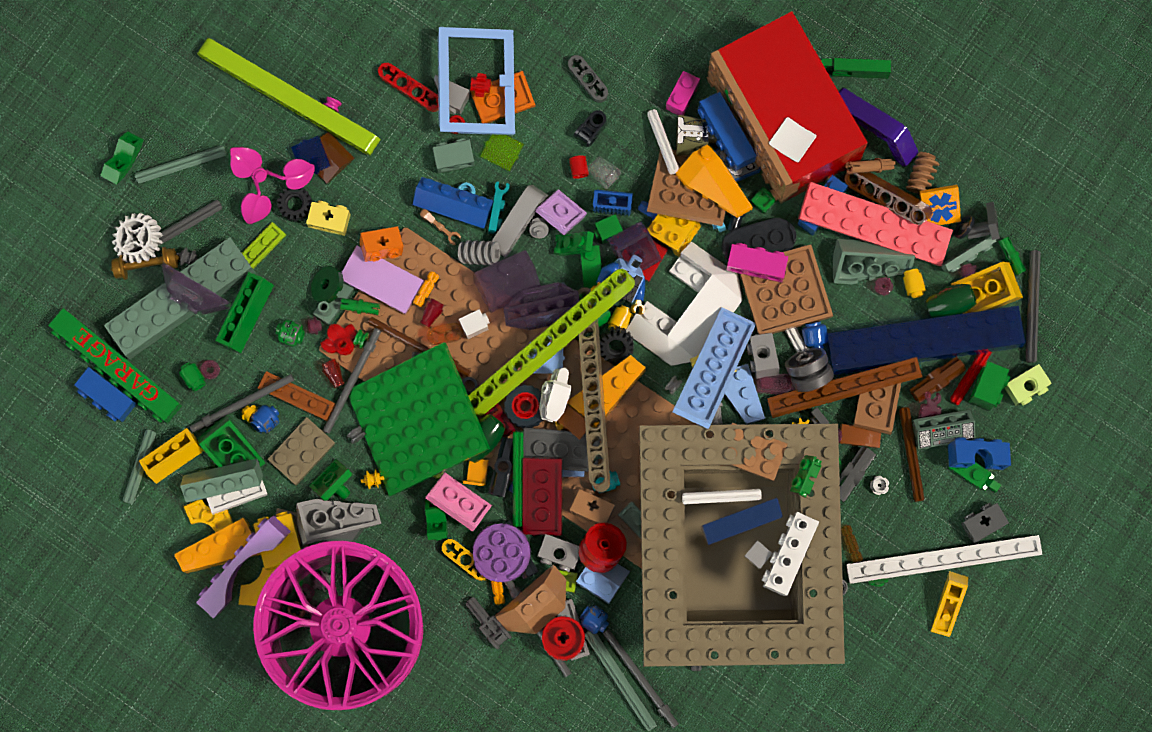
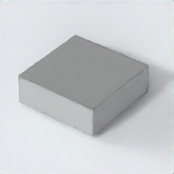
[744,540,773,569]

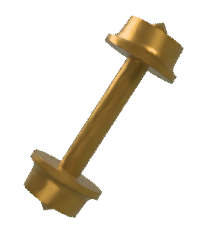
[110,247,179,280]

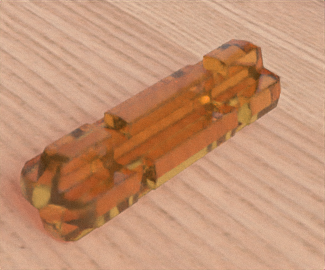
[841,525,863,563]

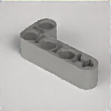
[492,185,549,258]

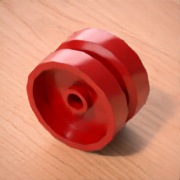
[578,523,627,573]
[542,616,585,661]

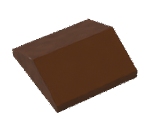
[301,132,355,184]

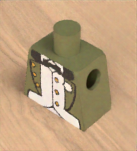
[676,115,717,156]

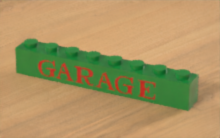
[48,308,182,424]

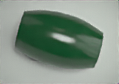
[926,284,977,319]
[469,414,506,463]

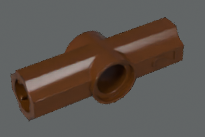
[909,356,966,403]

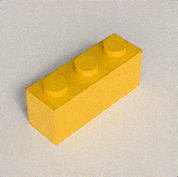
[139,428,204,484]

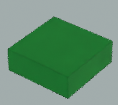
[750,187,777,214]

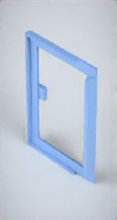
[438,27,515,135]

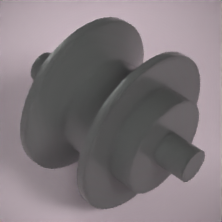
[177,247,198,266]

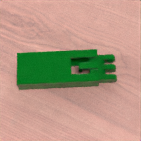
[821,58,891,79]

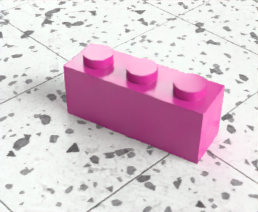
[726,243,789,283]

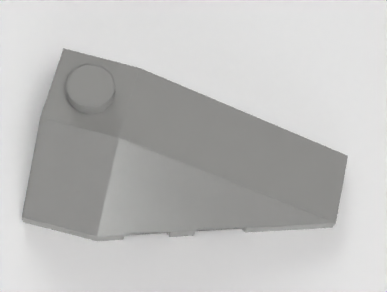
[296,499,381,545]

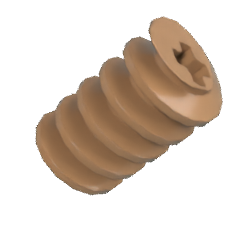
[906,152,939,194]

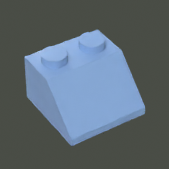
[576,564,630,604]

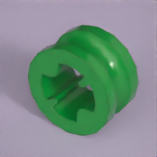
[353,329,369,349]

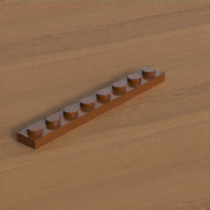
[767,357,922,418]

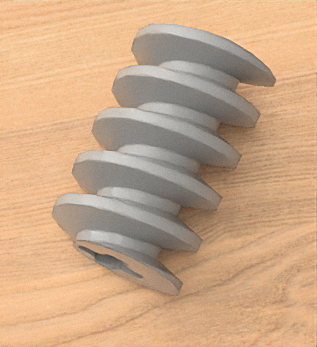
[458,240,501,266]

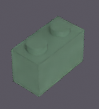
[433,139,475,174]

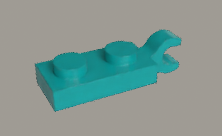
[488,181,509,235]

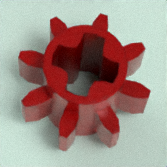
[470,73,491,97]

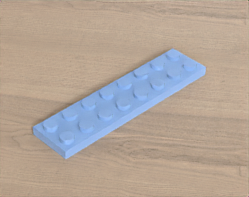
[673,307,756,429]

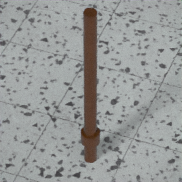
[368,317,471,377]

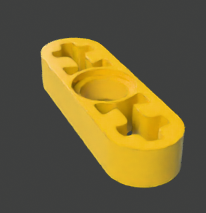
[442,539,487,581]

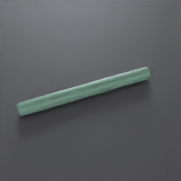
[584,631,657,731]

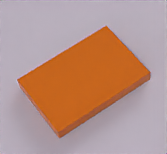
[470,71,536,124]

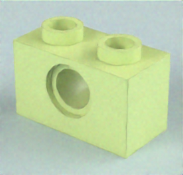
[1004,364,1052,406]

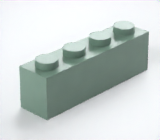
[180,459,263,503]

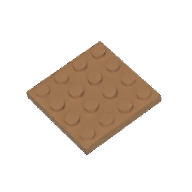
[647,150,725,226]
[740,245,833,335]

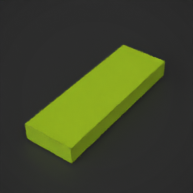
[242,222,286,269]

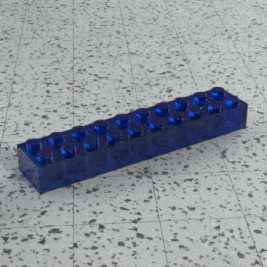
[827,306,1025,375]

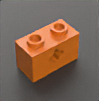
[360,226,404,262]

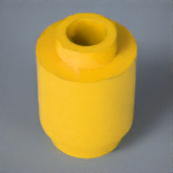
[903,269,926,298]
[608,305,633,330]

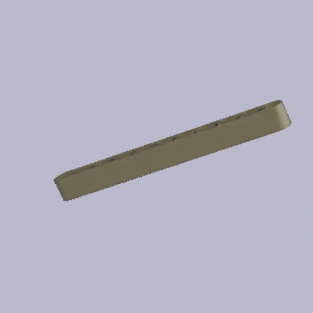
[576,288,610,492]

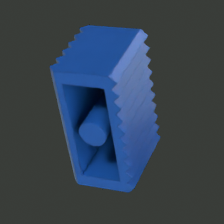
[593,190,633,216]

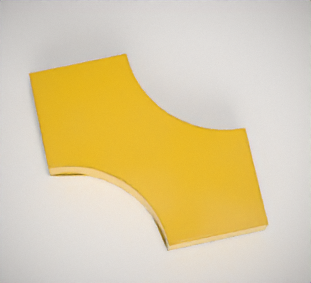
[184,499,233,533]
[239,568,275,606]

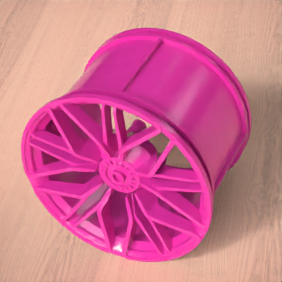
[253,541,423,710]

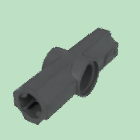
[840,446,876,503]

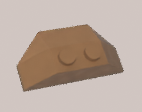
[495,565,566,634]

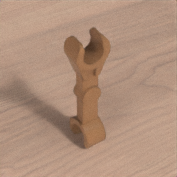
[420,209,461,245]

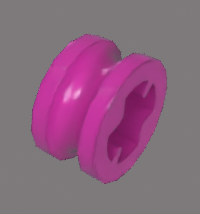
[323,97,342,113]

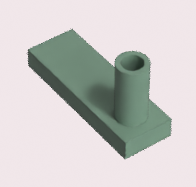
[313,282,355,325]

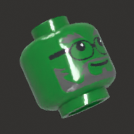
[275,319,305,347]

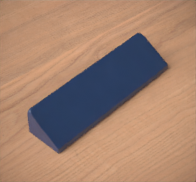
[701,498,783,545]

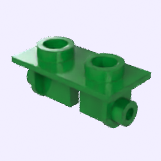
[790,455,822,498]

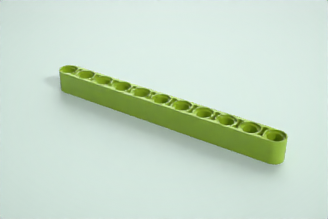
[197,38,380,156]
[468,269,635,416]

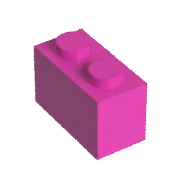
[666,71,700,116]

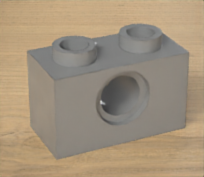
[746,333,779,379]
[538,534,579,572]

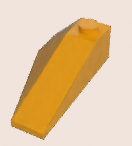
[675,144,753,218]

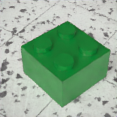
[968,361,1010,411]

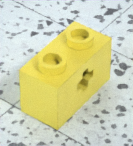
[306,201,351,236]

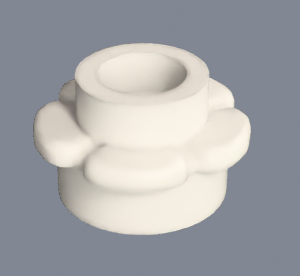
[870,476,889,495]

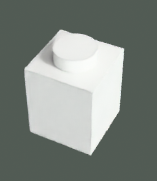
[459,309,490,339]

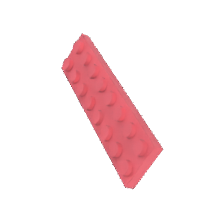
[798,182,953,266]

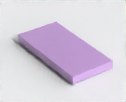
[342,246,424,315]

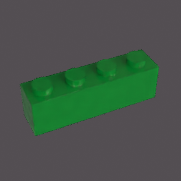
[215,272,274,353]

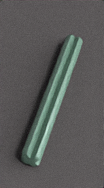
[135,145,226,183]

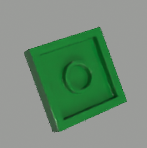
[309,459,352,501]

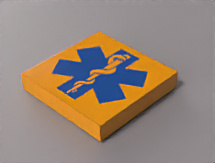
[919,185,961,225]

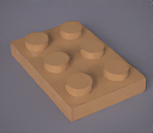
[853,383,901,435]
[730,423,788,481]

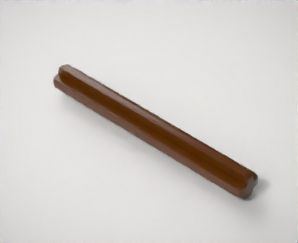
[899,407,924,502]

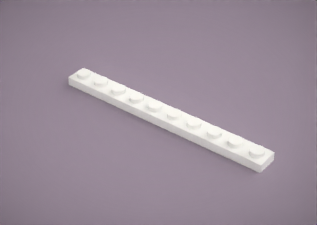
[846,535,1042,584]

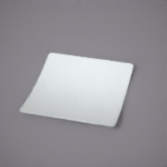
[769,117,816,162]

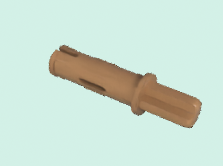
[845,158,895,174]

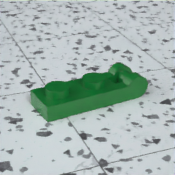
[553,231,594,256]

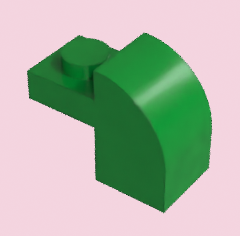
[425,500,448,540]

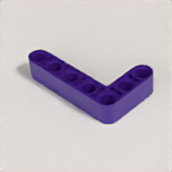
[838,87,918,167]

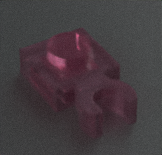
[918,391,942,419]

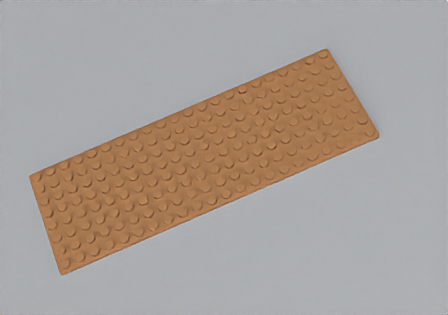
[319,228,731,569]

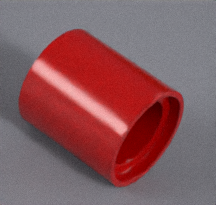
[569,155,589,179]

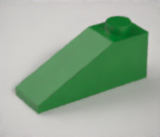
[581,245,601,289]

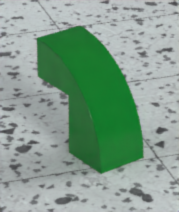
[101,131,144,185]

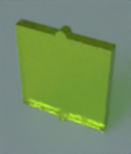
[480,134,524,172]

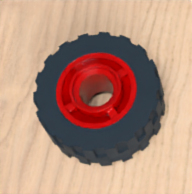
[504,385,544,429]

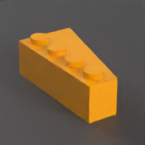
[567,355,646,428]
[174,518,261,573]

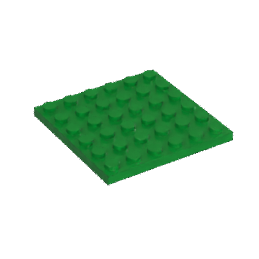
[349,342,490,496]

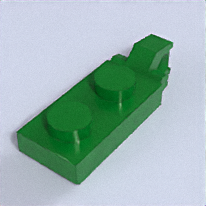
[948,462,1001,493]

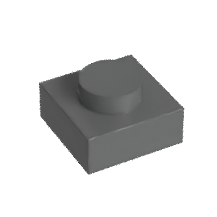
[810,407,829,424]

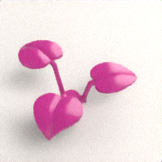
[230,147,315,224]

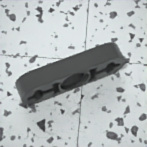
[568,55,608,103]

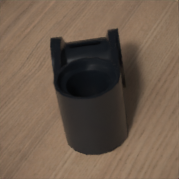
[574,110,607,147]

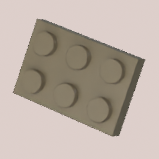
[267,417,336,486]

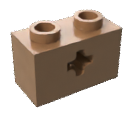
[570,488,615,524]

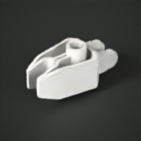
[539,368,571,422]

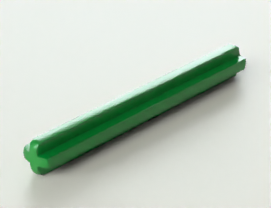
[513,431,523,527]

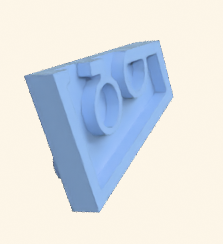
[724,364,765,425]

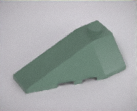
[833,239,915,284]

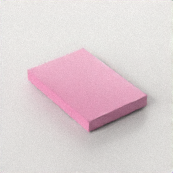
[426,472,492,531]

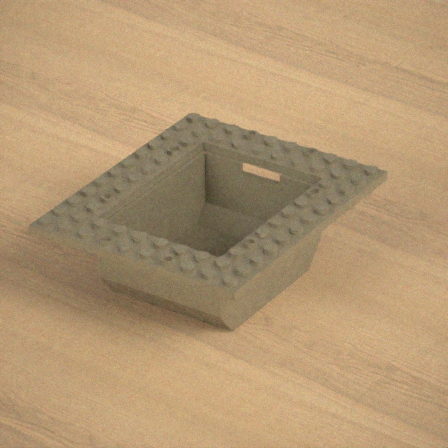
[639,424,845,667]

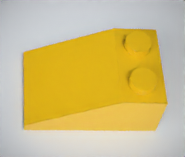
[951,262,1023,319]

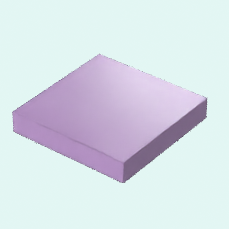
[535,189,587,235]

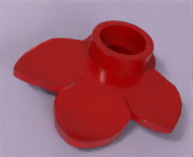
[320,324,356,356]

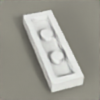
[207,481,267,515]

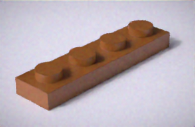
[258,371,336,421]

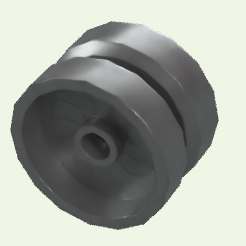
[785,348,834,392]

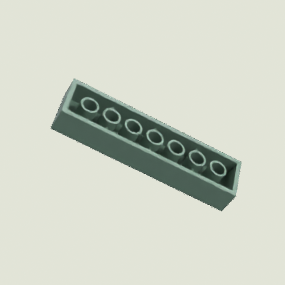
[104,237,255,360]

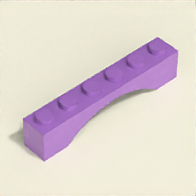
[196,516,291,618]

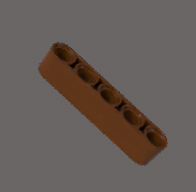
[844,172,933,225]

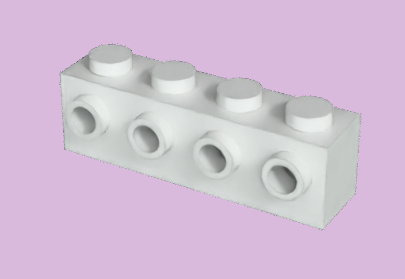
[762,512,819,596]

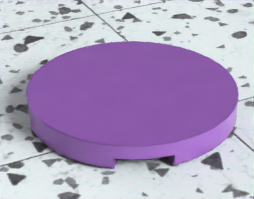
[473,524,530,582]

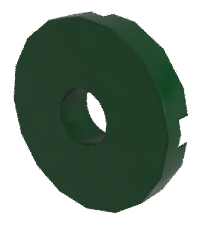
[311,266,344,304]

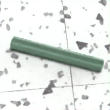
[123,430,156,504]

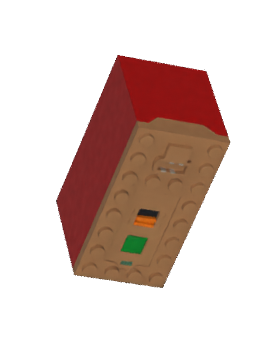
[707,11,868,204]

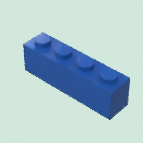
[698,92,757,172]
[413,177,493,229]

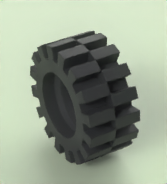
[277,188,312,222]
[599,326,634,364]

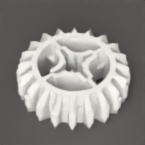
[112,213,163,263]

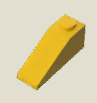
[931,571,968,637]

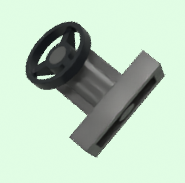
[954,202,1000,240]

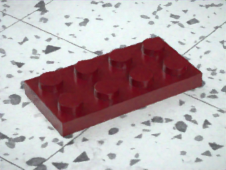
[523,457,563,535]

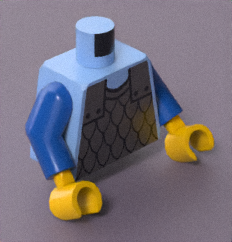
[591,255,645,315]

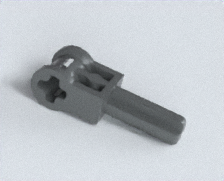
[466,597,512,650]

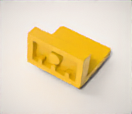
[646,214,701,257]

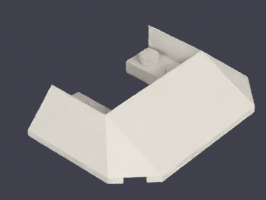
[626,241,742,366]

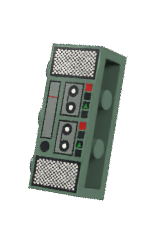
[913,410,976,449]

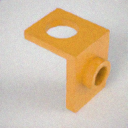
[463,459,489,486]

